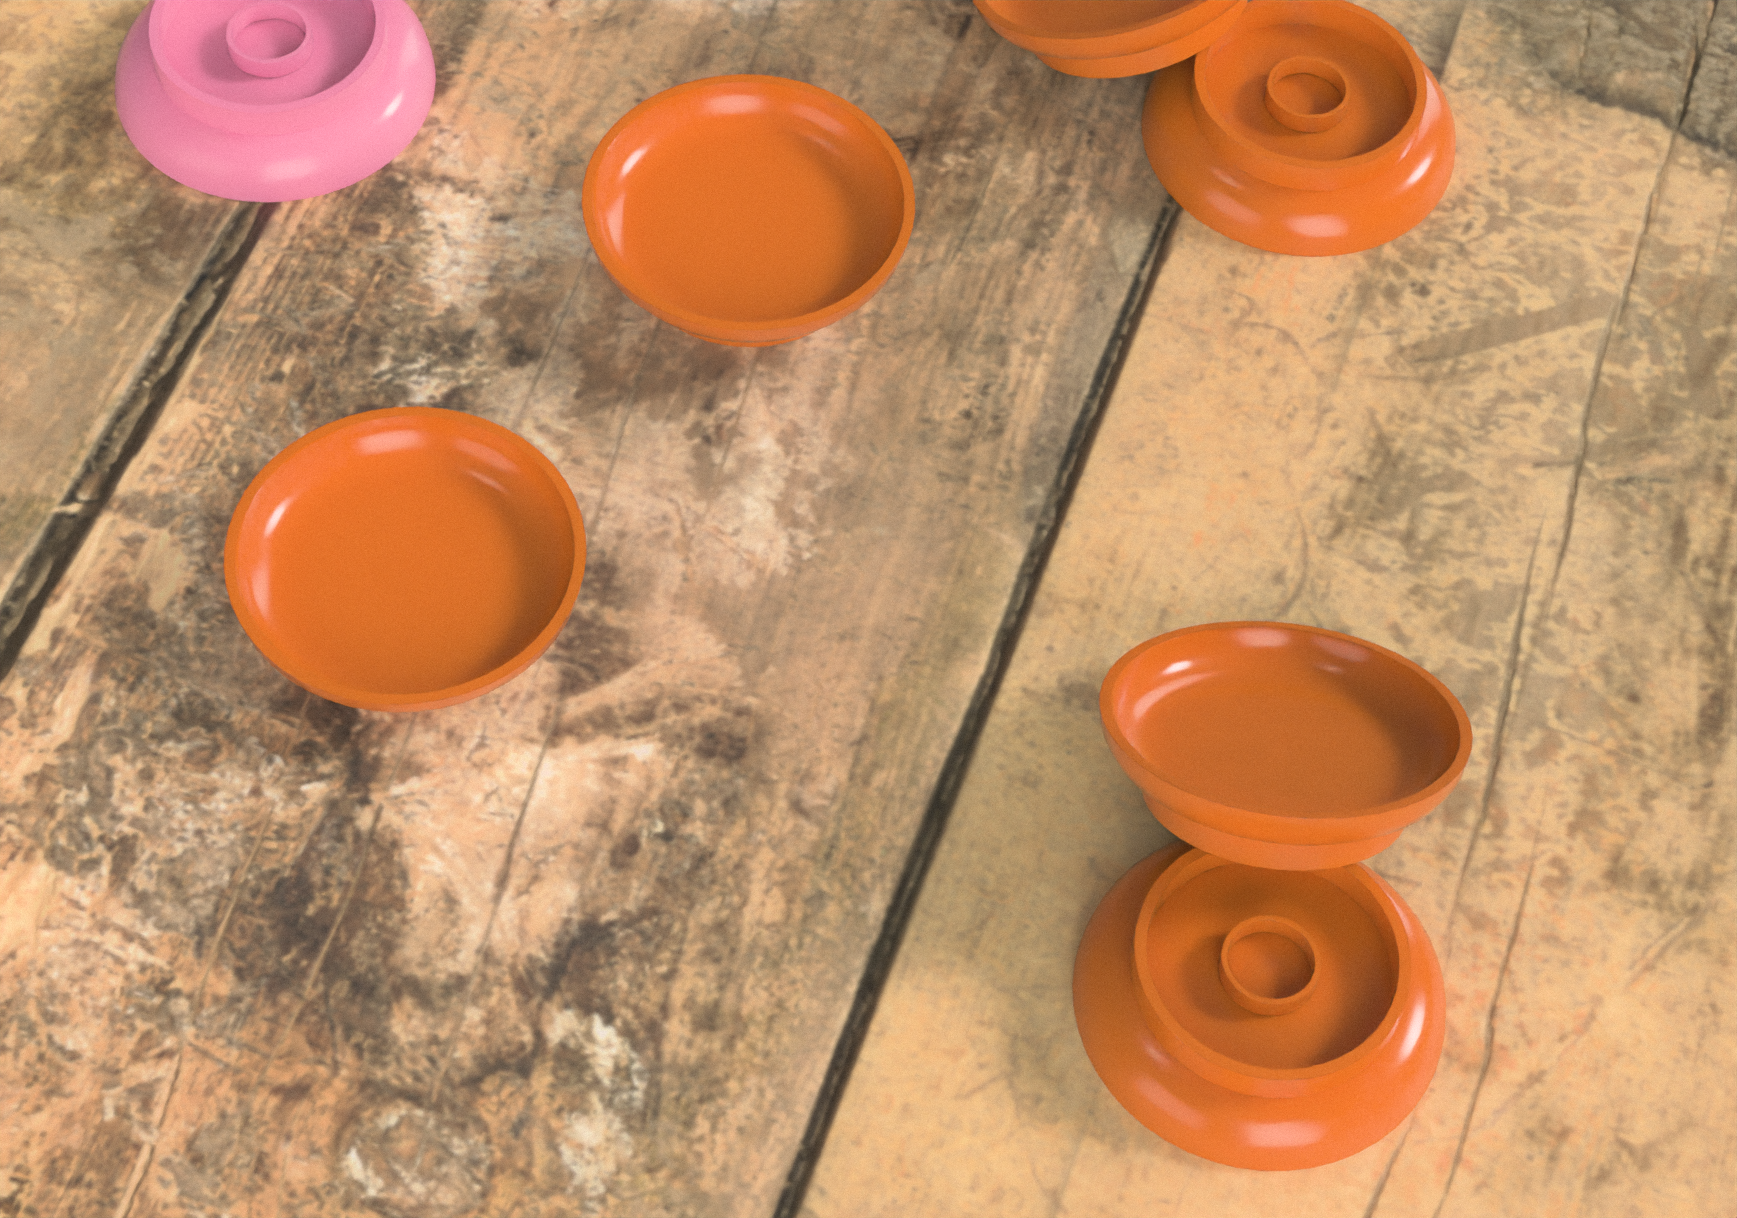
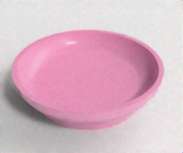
[115,0,436,202]

